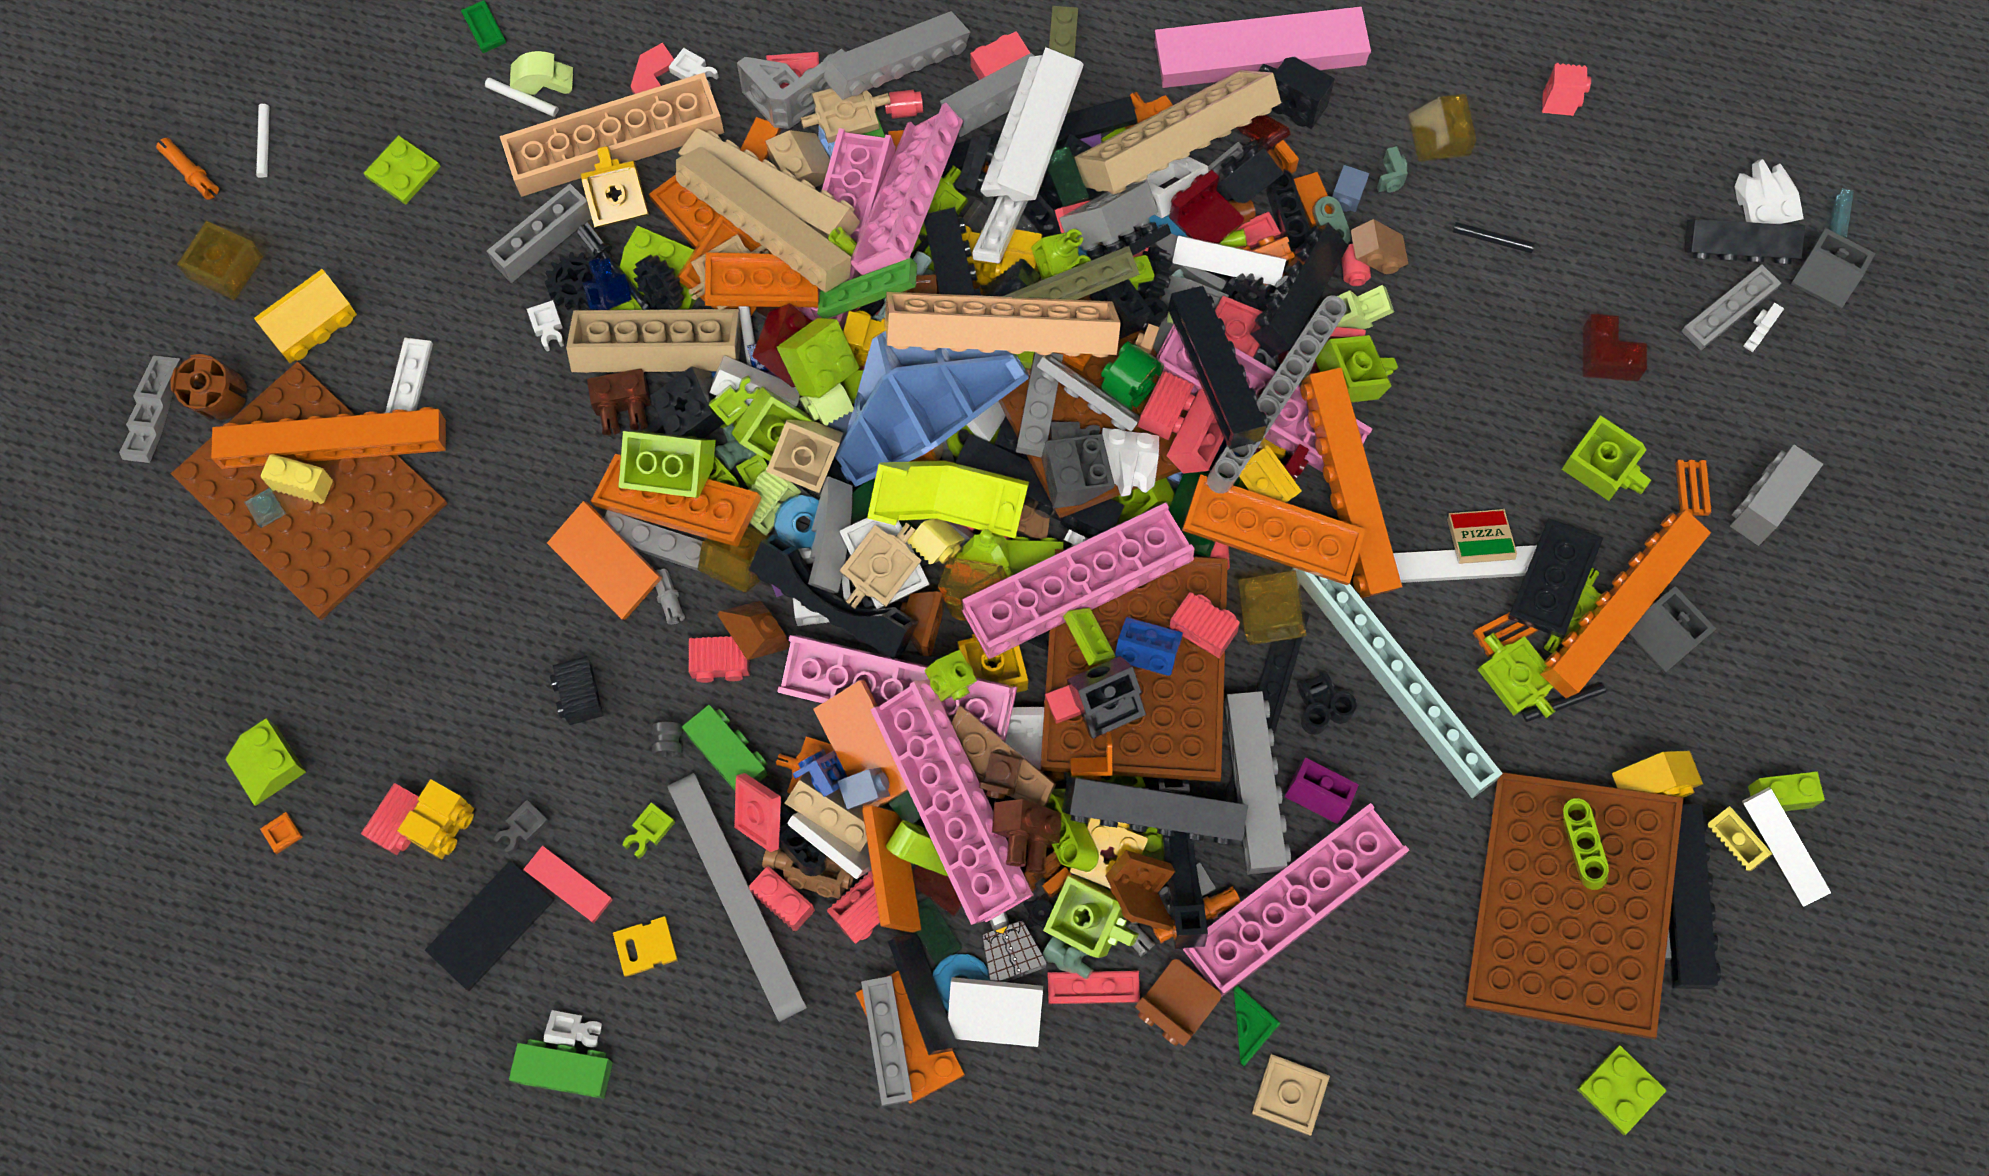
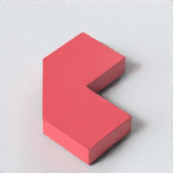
[630,43,674,94]

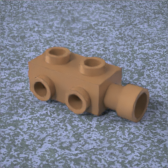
[762,847,854,899]

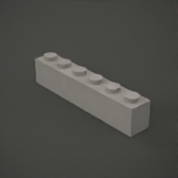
[823,11,970,100]
[1224,691,1291,875]

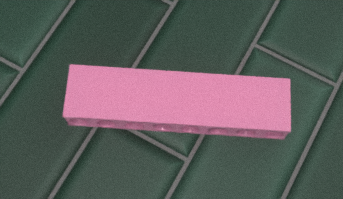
[1155,7,1371,88]
[851,103,963,275]
[795,128,896,331]
[1156,324,1372,473]
[962,503,1194,660]
[778,635,1017,742]
[871,679,1034,925]
[1183,803,1409,996]

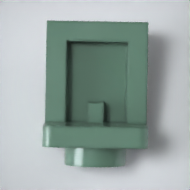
[1377,146,1408,192]

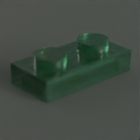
[1047,146,1089,207]
[916,897,962,965]

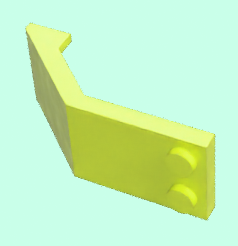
[867,461,1029,538]

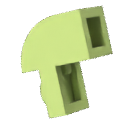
[510,51,573,95]
[1336,285,1394,329]

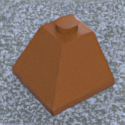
[900,591,944,656]
[717,601,790,660]

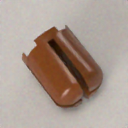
[170,354,247,420]

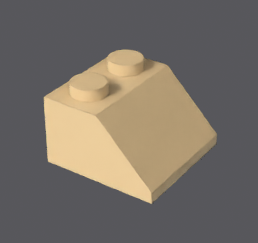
[765,130,830,187]
[766,420,843,493]

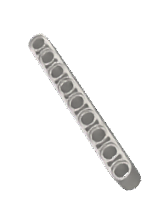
[1207,296,1346,494]
[667,773,807,1022]

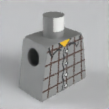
[983,912,1046,982]

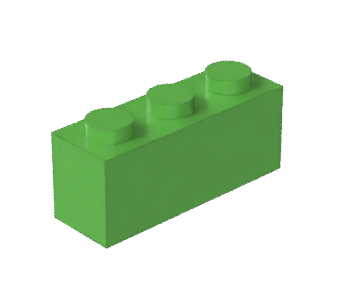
[682,705,768,791]
[509,1039,613,1099]

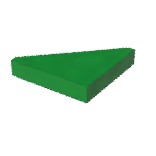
[1233,985,1280,1067]

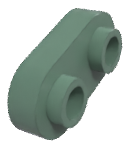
[1312,196,1351,244]

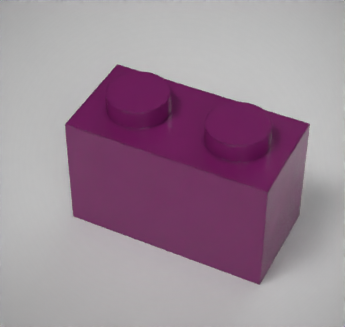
[1284,757,1359,824]

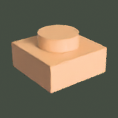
[1135,324,1159,354]

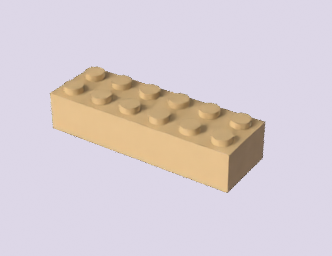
[566,309,742,373]

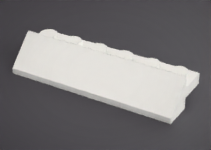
[980,47,1084,202]

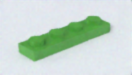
[817,258,917,319]

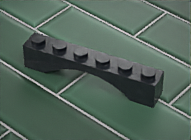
[749,534,918,659]
[1155,778,1208,949]

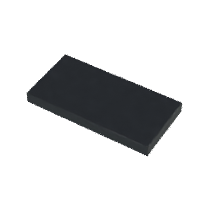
[1508,518,1604,639]
[425,861,554,991]

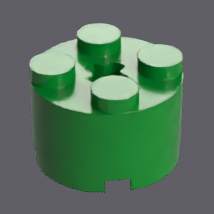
[1101,341,1164,411]

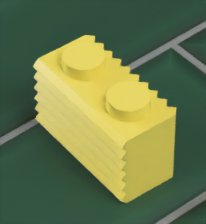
[261,454,333,504]
[907,519,965,564]
[1708,806,1772,871]

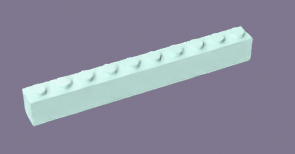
[1291,568,1503,799]

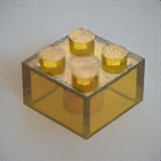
[177,221,263,300]
[1238,570,1307,645]

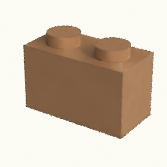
[1351,219,1408,274]

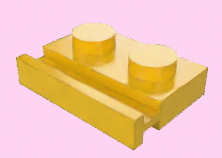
[1239,445,1302,503]

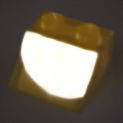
[1408,94,1476,162]
[698,526,770,593]
[938,557,1008,621]

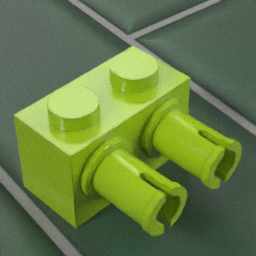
[1031,229,1091,280]

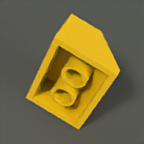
[254,269,357,364]

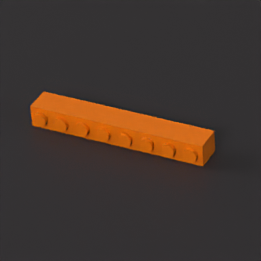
[1300,368,1402,599]
[211,407,446,469]
[1540,509,1711,698]

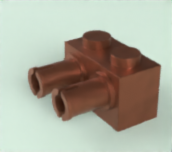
[587,368,651,436]
[992,799,1062,873]

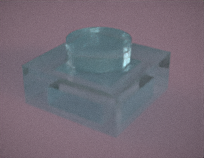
[245,488,286,528]

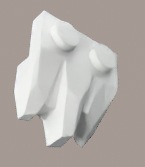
[1734,159,1804,224]
[1101,428,1159,496]

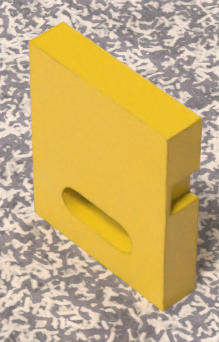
[613,916,678,977]

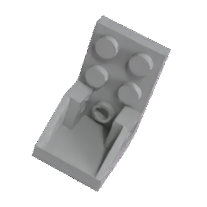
[737,48,845,129]

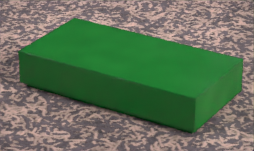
[461,0,506,53]

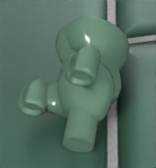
[714,423,757,471]
[1042,936,1093,980]

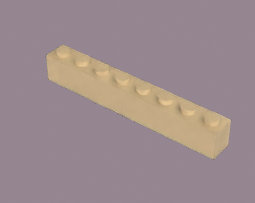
[678,128,860,240]
[676,146,851,293]

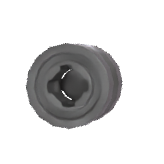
[652,722,682,757]

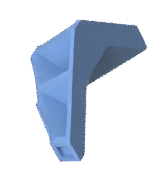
[835,331,1029,487]

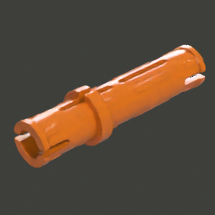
[156,137,219,200]
[1152,886,1241,944]

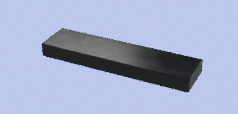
[888,934,958,1055]

